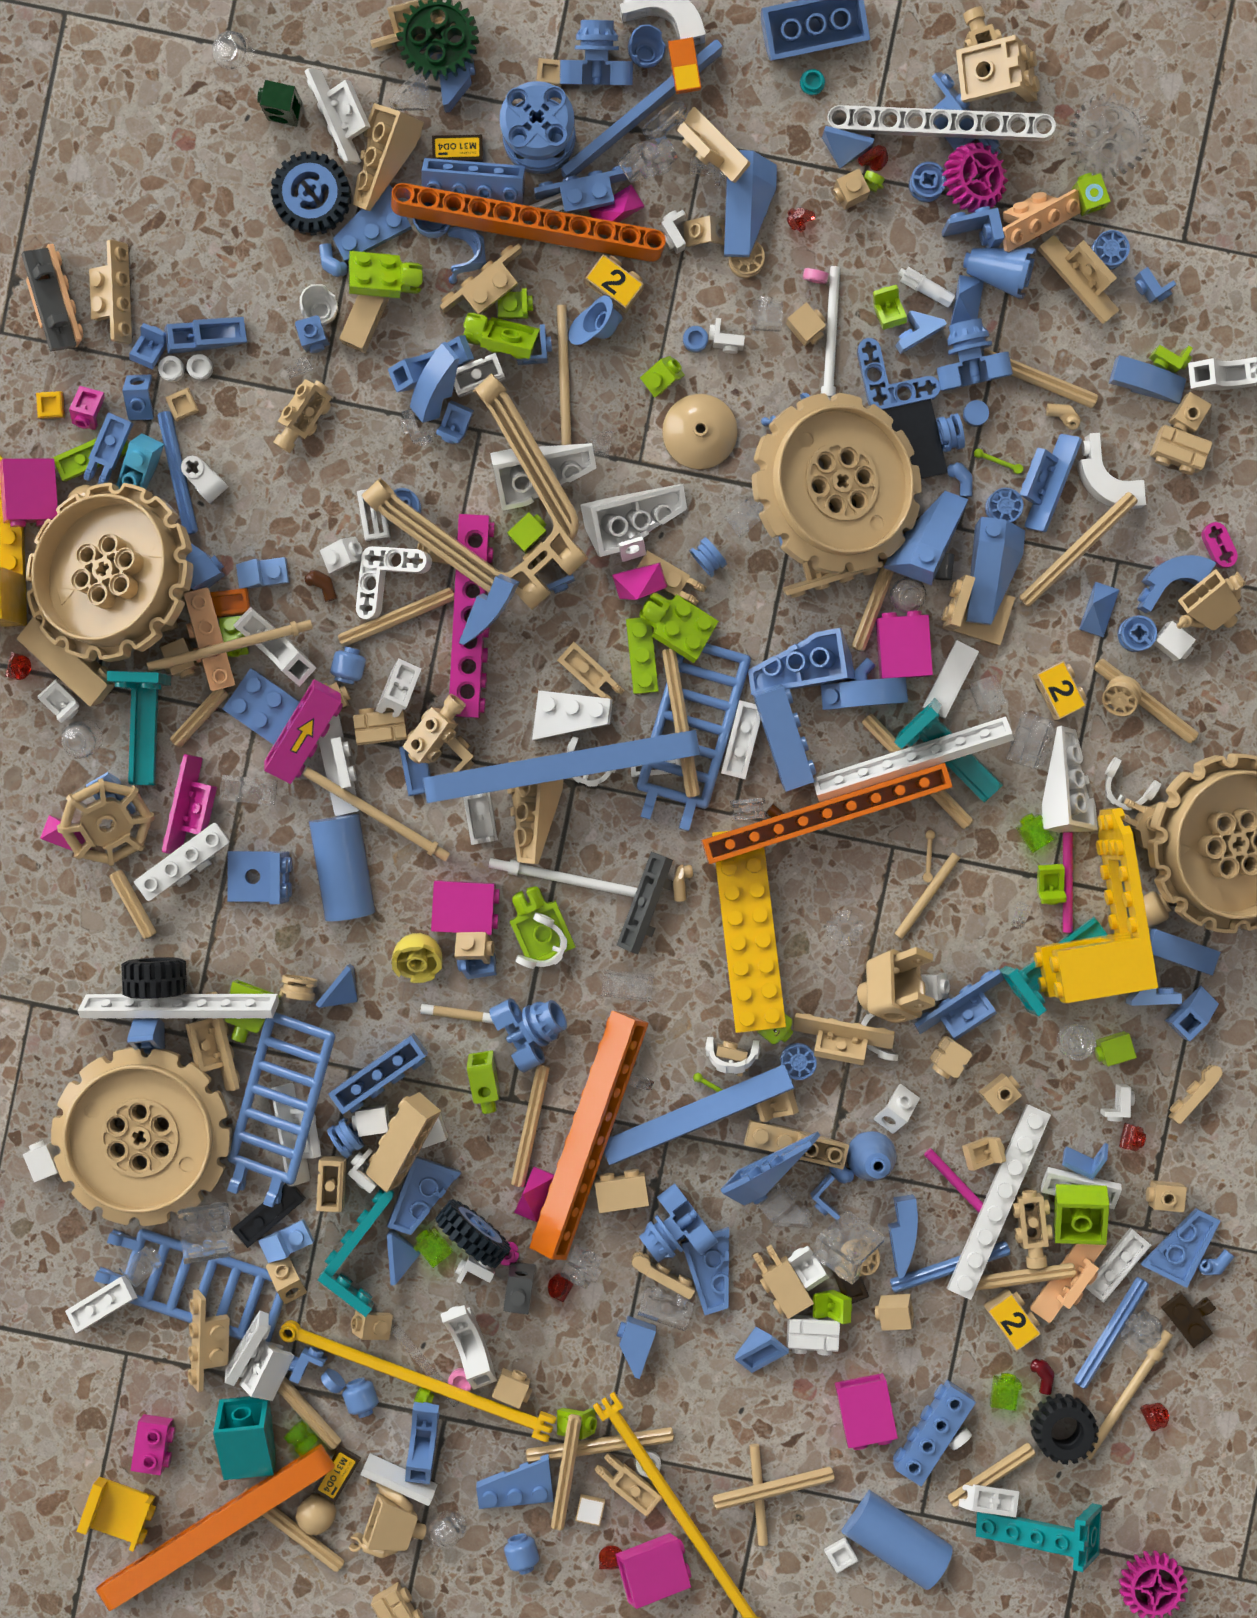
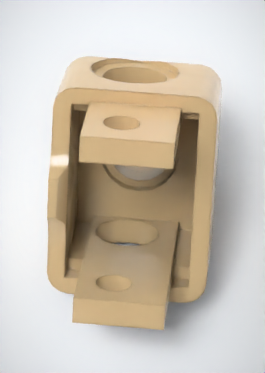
[857,947,935,1023]

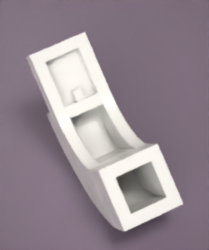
[620,0,706,46]
[1188,357,1257,391]
[1077,433,1146,509]
[234,607,316,687]
[441,1305,497,1390]

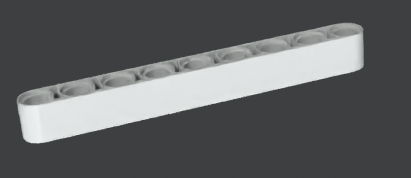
[827,105,1056,142]

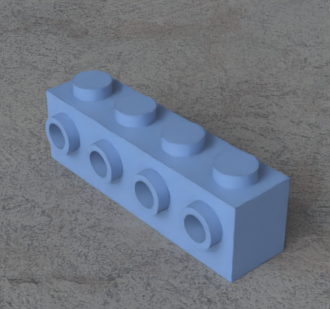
[421,158,525,205]
[753,684,816,792]
[328,1033,428,1115]
[893,1380,976,1487]

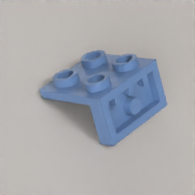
[942,206,1005,248]

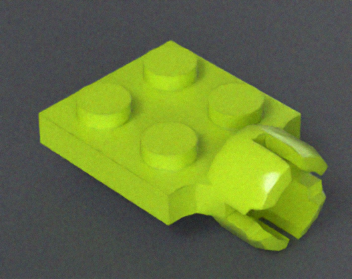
[349,251,423,298]
[463,313,540,359]
[639,592,719,663]
[510,886,576,961]

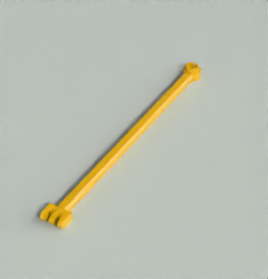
[279,1320,557,1442]
[593,1392,760,1618]

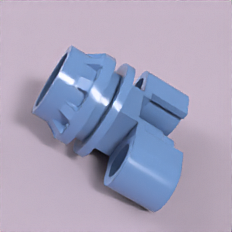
[560,20,633,85]
[936,318,1013,391]
[490,998,567,1073]
[639,1183,719,1263]

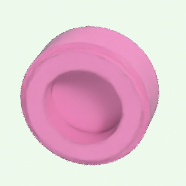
[802,268,829,284]
[448,1368,472,1391]

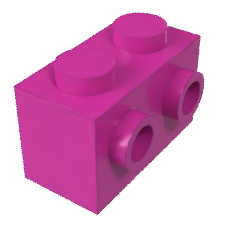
[131,1414,176,1475]

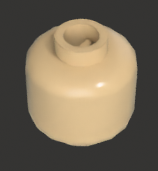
[1143,891,1172,928]

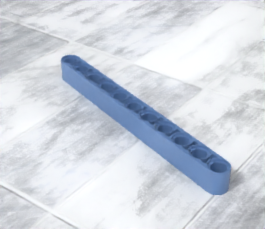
[422,730,700,803]

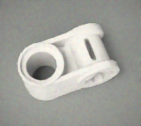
[181,456,228,504]

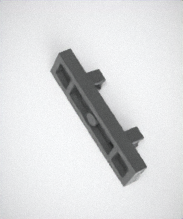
[21,248,77,352]
[617,851,673,954]

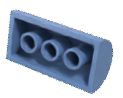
[761,0,870,61]
[309,814,375,921]
[841,1490,953,1590]

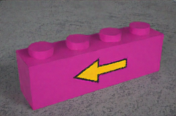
[264,679,343,784]

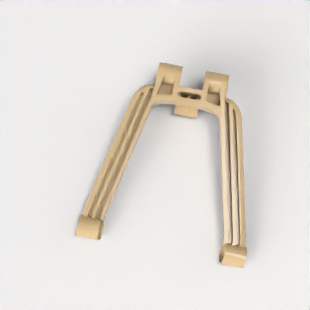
[361,373,589,610]

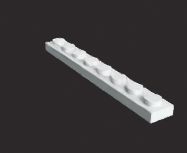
[813,717,1014,802]
[78,994,279,1019]
[947,1104,1051,1300]

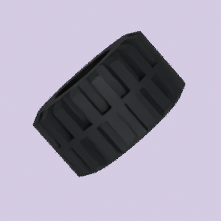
[121,957,187,999]
[1030,1393,1099,1465]

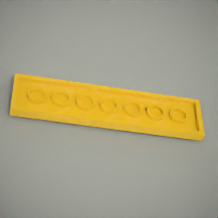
[712,831,786,1033]

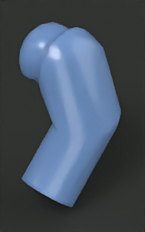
[319,243,348,277]
[947,462,973,497]
[852,658,876,681]
[829,1166,854,1184]
[1198,1249,1234,1275]

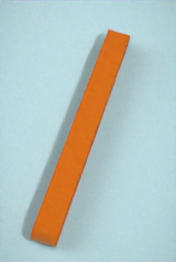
[391,183,666,262]
[95,1444,335,1611]

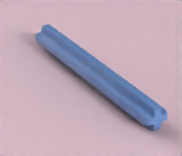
[157,411,198,534]
[890,1241,1010,1293]
[1074,1277,1149,1389]

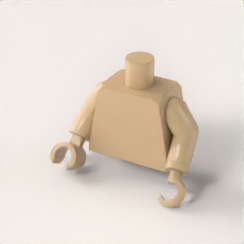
[1177,569,1246,630]
[349,1478,426,1558]

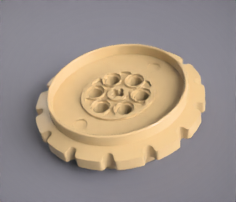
[752,393,921,574]
[26,483,193,662]
[1148,753,1257,933]
[51,1047,232,1226]

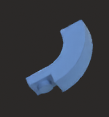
[388,335,474,392]
[1137,555,1216,613]
[821,677,908,710]
[405,1402,439,1484]

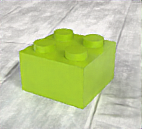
[1053,1184,1109,1245]

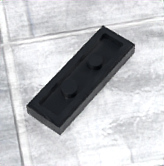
[232,1183,306,1248]

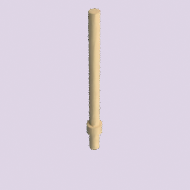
[1086,1330,1173,1460]

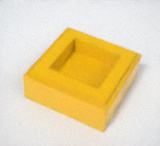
[36,391,65,419]

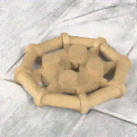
[57,778,155,866]

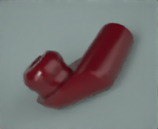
[1030,1359,1055,1395]

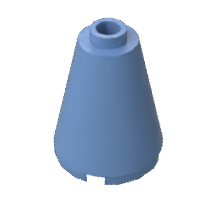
[963,247,1036,299]
[847,1131,897,1181]

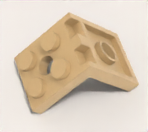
[956,35,1040,103]
[941,575,1015,646]

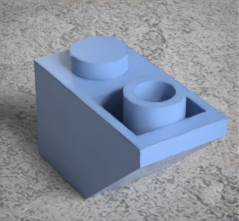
[1165,986,1219,1042]

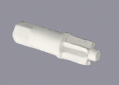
[898,267,955,308]

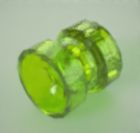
[283,1420,318,1457]

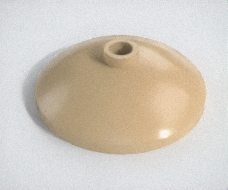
[662,394,738,470]

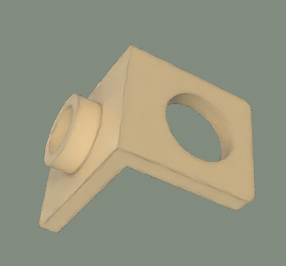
[683,216,725,247]
[266,1256,307,1304]

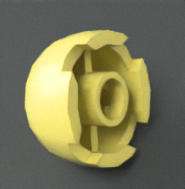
[392,933,442,983]

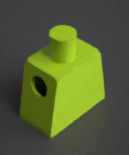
[225,979,281,1043]
[467,1050,500,1114]

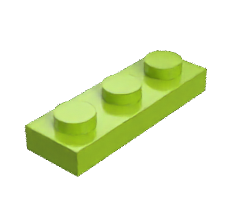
[52,438,129,482]
[626,618,658,694]

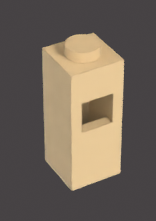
[339,295,389,354]

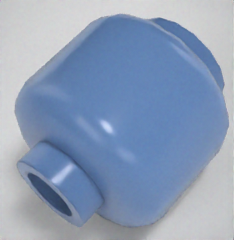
[330,646,366,685]
[342,1377,379,1418]
[504,1533,540,1575]

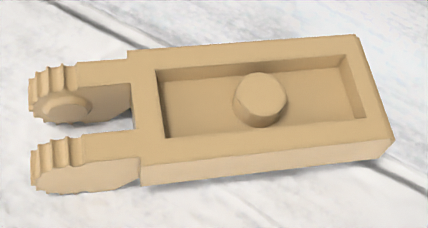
[637,550,707,606]
[557,642,625,703]
[1168,1064,1223,1124]
[631,1251,695,1299]
[594,1453,662,1517]

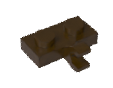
[1161,1292,1216,1349]

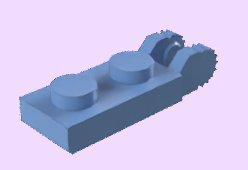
[83,412,133,484]

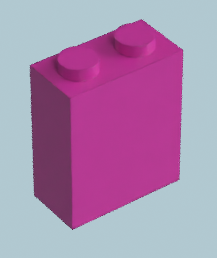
[0,458,58,527]
[876,611,933,679]
[431,880,500,935]
[834,1373,898,1450]
[615,1533,691,1609]

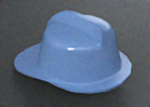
[568,295,623,345]

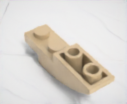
[744,1119,849,1169]

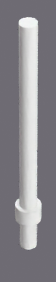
[821,266,840,400]
[488,858,637,897]

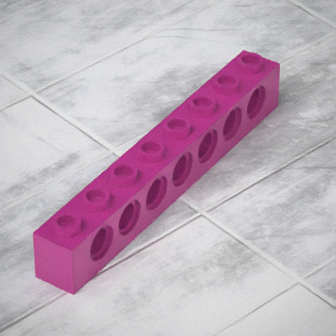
[449,514,495,718]

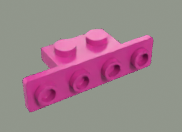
[162,754,217,854]

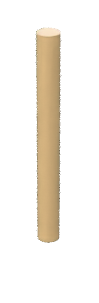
[894,852,960,939]
[749,1444,768,1546]

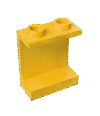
[76,1477,156,1552]

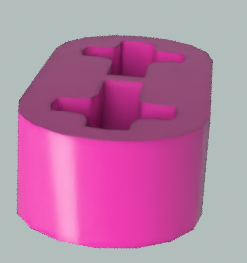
[1201,522,1238,569]

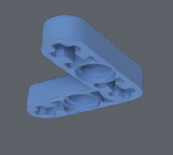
[857,338,940,410]

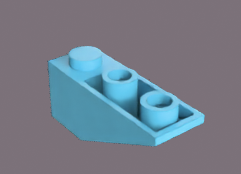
[116,433,164,489]

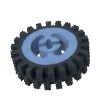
[271,151,351,235]
[435,1199,511,1268]

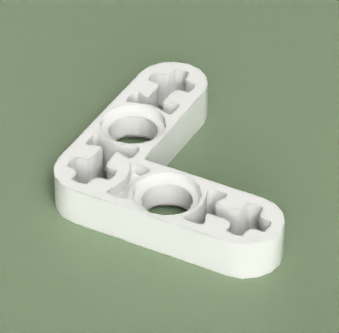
[356,546,432,620]

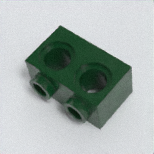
[257,80,303,127]

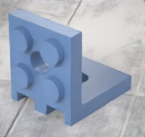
[227,851,292,904]

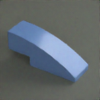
[164,317,247,354]
[410,342,459,423]
[1109,355,1186,404]
[459,574,520,645]
[1149,928,1221,976]
[888,1194,918,1278]

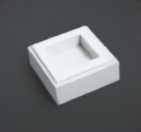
[824,1537,859,1573]

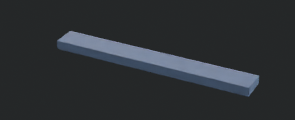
[561,40,723,178]
[604,1064,795,1166]

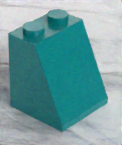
[213,1396,276,1480]

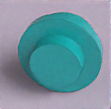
[800,69,825,95]

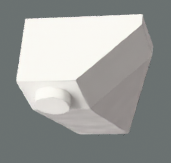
[490,443,596,511]
[581,484,687,557]
[1041,726,1098,833]

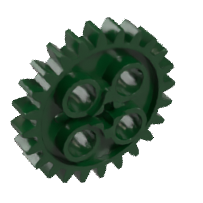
[396,0,480,81]

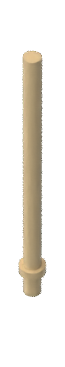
[557,305,571,445]
[146,620,313,672]
[303,767,450,861]

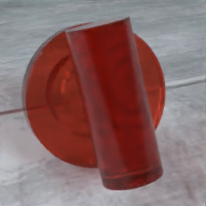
[858,145,888,171]
[787,207,815,232]
[5,652,31,680]
[1119,1123,1146,1152]
[548,1273,576,1302]
[1140,1403,1169,1432]
[599,1546,622,1570]

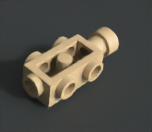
[963,6,1002,77]
[273,379,332,453]
[402,694,466,764]
[1012,1190,1053,1269]

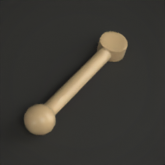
[922,830,935,882]

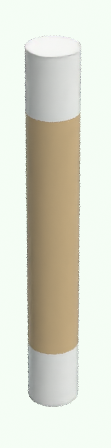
[420,1004,494,1024]

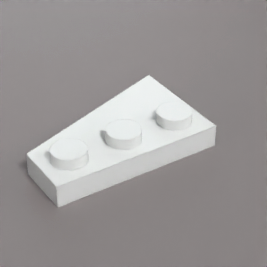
[532,690,613,741]

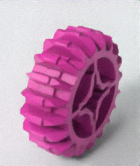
[942,142,1008,213]
[1119,1550,1188,1618]

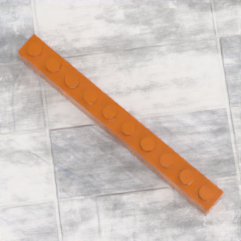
[701,763,953,864]
[529,1010,649,1260]

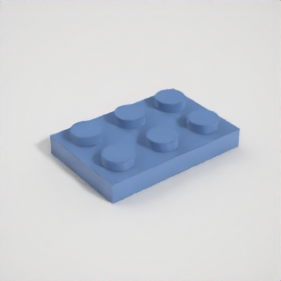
[222,668,300,745]

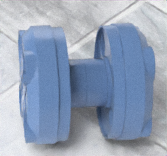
[500,81,576,174]

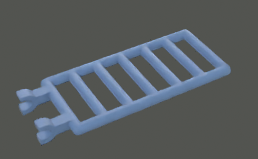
[637,643,751,831]
[227,1012,335,1207]
[94,1229,287,1342]

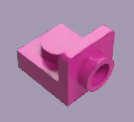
[69,386,105,430]

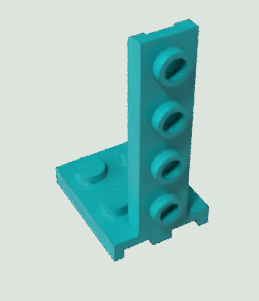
[107,671,171,786]
[894,698,1003,803]
[1000,916,1108,1017]
[318,1189,394,1317]
[976,1503,1102,1572]

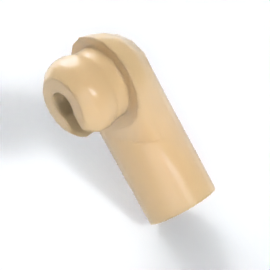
[1046,403,1080,430]
[673,864,693,902]

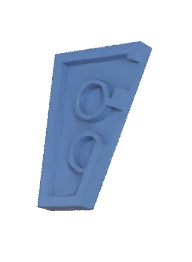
[333,184,412,263]
[387,1156,461,1235]
[1140,1208,1220,1288]
[681,1227,729,1315]
[476,1454,554,1509]

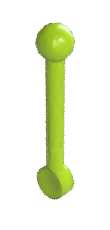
[974,448,1023,474]
[693,1073,723,1092]

